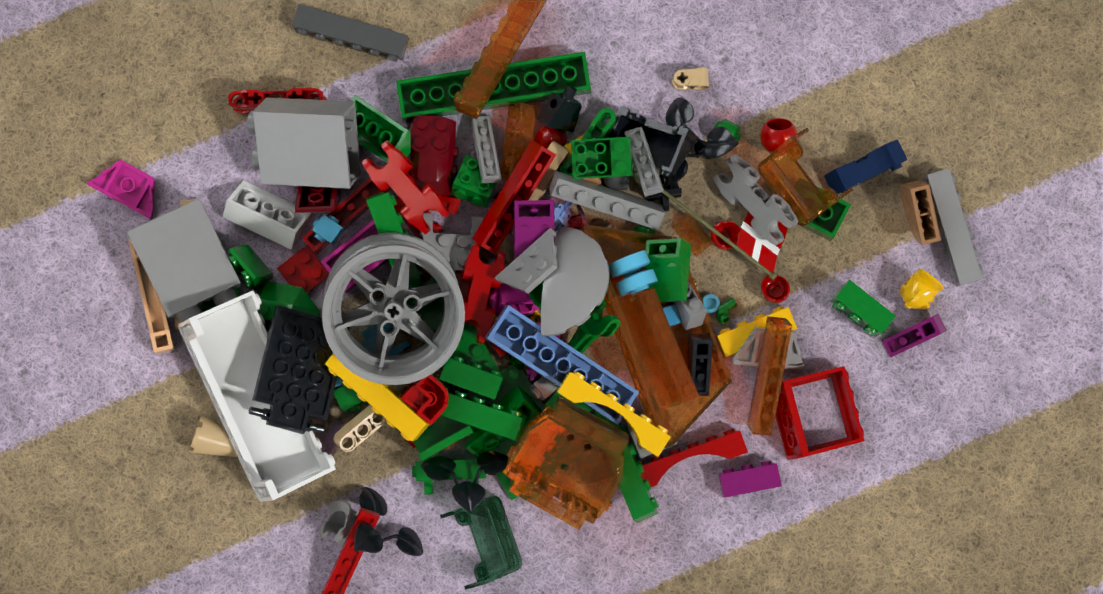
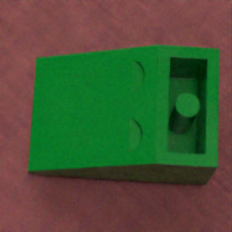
[571,137,633,179]
[646,238,691,302]
[228,245,274,292]

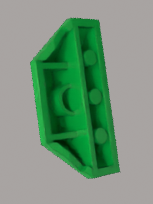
[255,281,320,321]

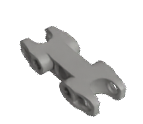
[713,154,798,245]

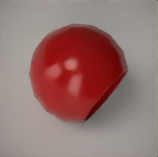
[760,118,798,155]

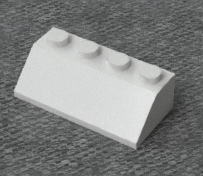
[223,180,312,249]

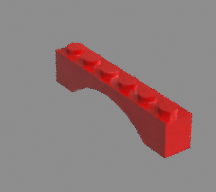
[641,428,748,487]

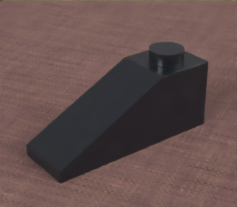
[687,334,713,396]

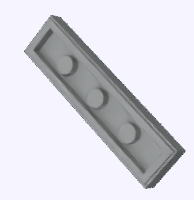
[470,116,502,183]
[624,127,663,197]

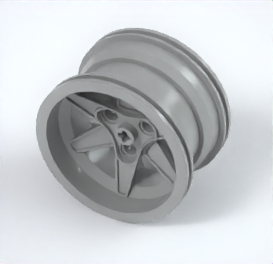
[322,233,465,385]

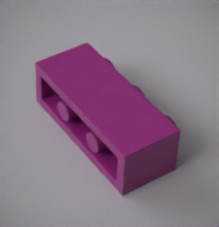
[718,460,782,498]

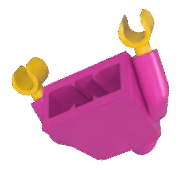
[488,283,541,323]

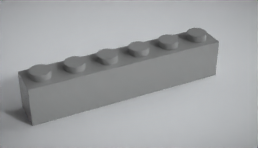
[924,169,983,287]
[549,171,665,230]

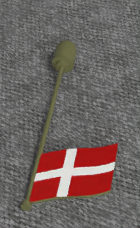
[632,171,788,281]

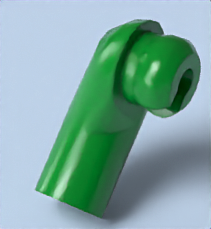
[716,297,737,325]

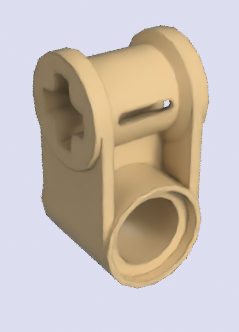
[672,67,709,90]

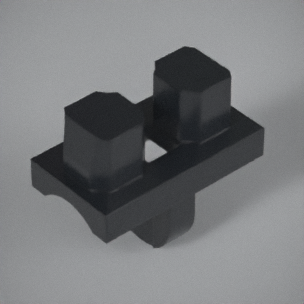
[647,182,682,212]

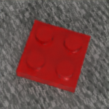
[277,245,329,293]

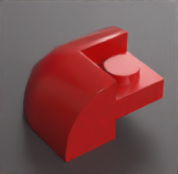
[400,374,449,425]

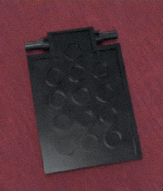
[249,305,349,434]

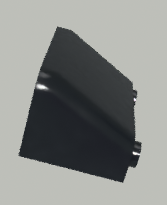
[608,107,697,178]

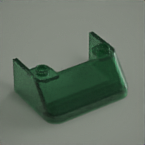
[440,496,522,590]

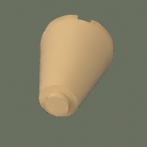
[188,415,237,457]

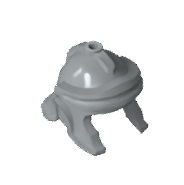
[320,500,358,546]

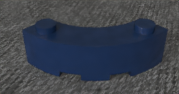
[824,139,908,196]

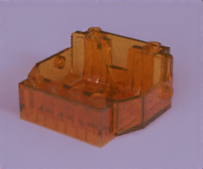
[507,396,629,530]

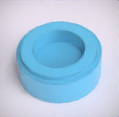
[701,294,720,313]

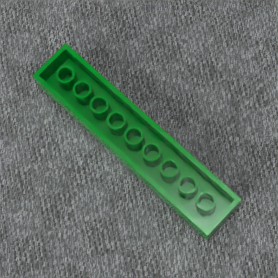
[396,52,591,122]

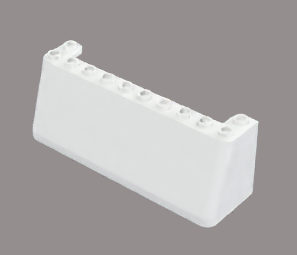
[178,290,336,502]

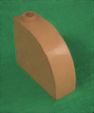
[898,180,941,245]

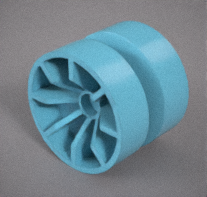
[608,250,658,297]

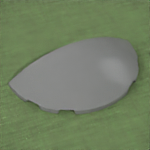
[541,227,609,336]

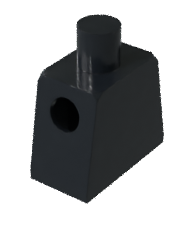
[537,85,582,132]

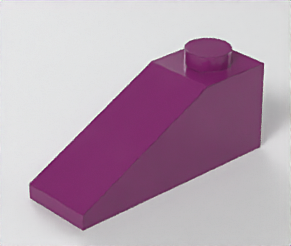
[882,314,947,358]

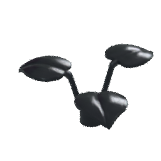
[660,98,739,187]
[421,451,510,513]
[354,487,423,556]

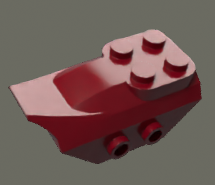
[407,115,459,196]

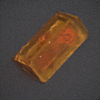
[673,214,713,257]

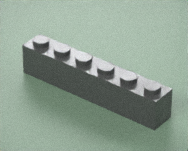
[292,4,409,62]

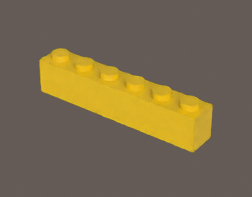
[325,353,430,441]

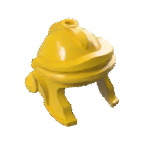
[899,269,944,310]

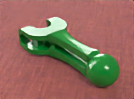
[551,108,616,180]
[568,299,621,354]

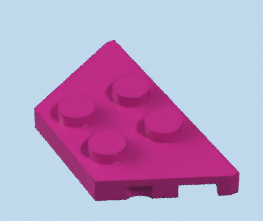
[87,159,155,220]

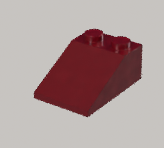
[295,186,340,213]

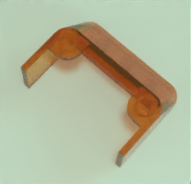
[758,128,853,226]

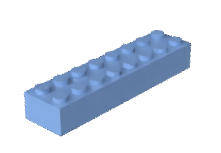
[485,305,639,425]

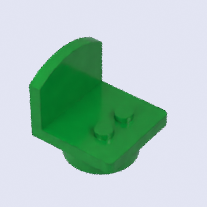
[413,383,475,461]

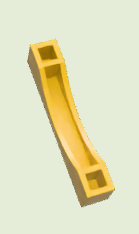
[556,371,671,457]

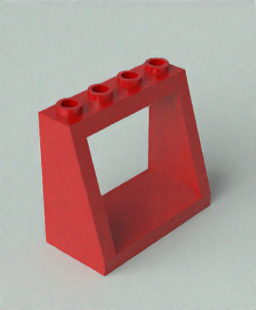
[767,366,865,460]

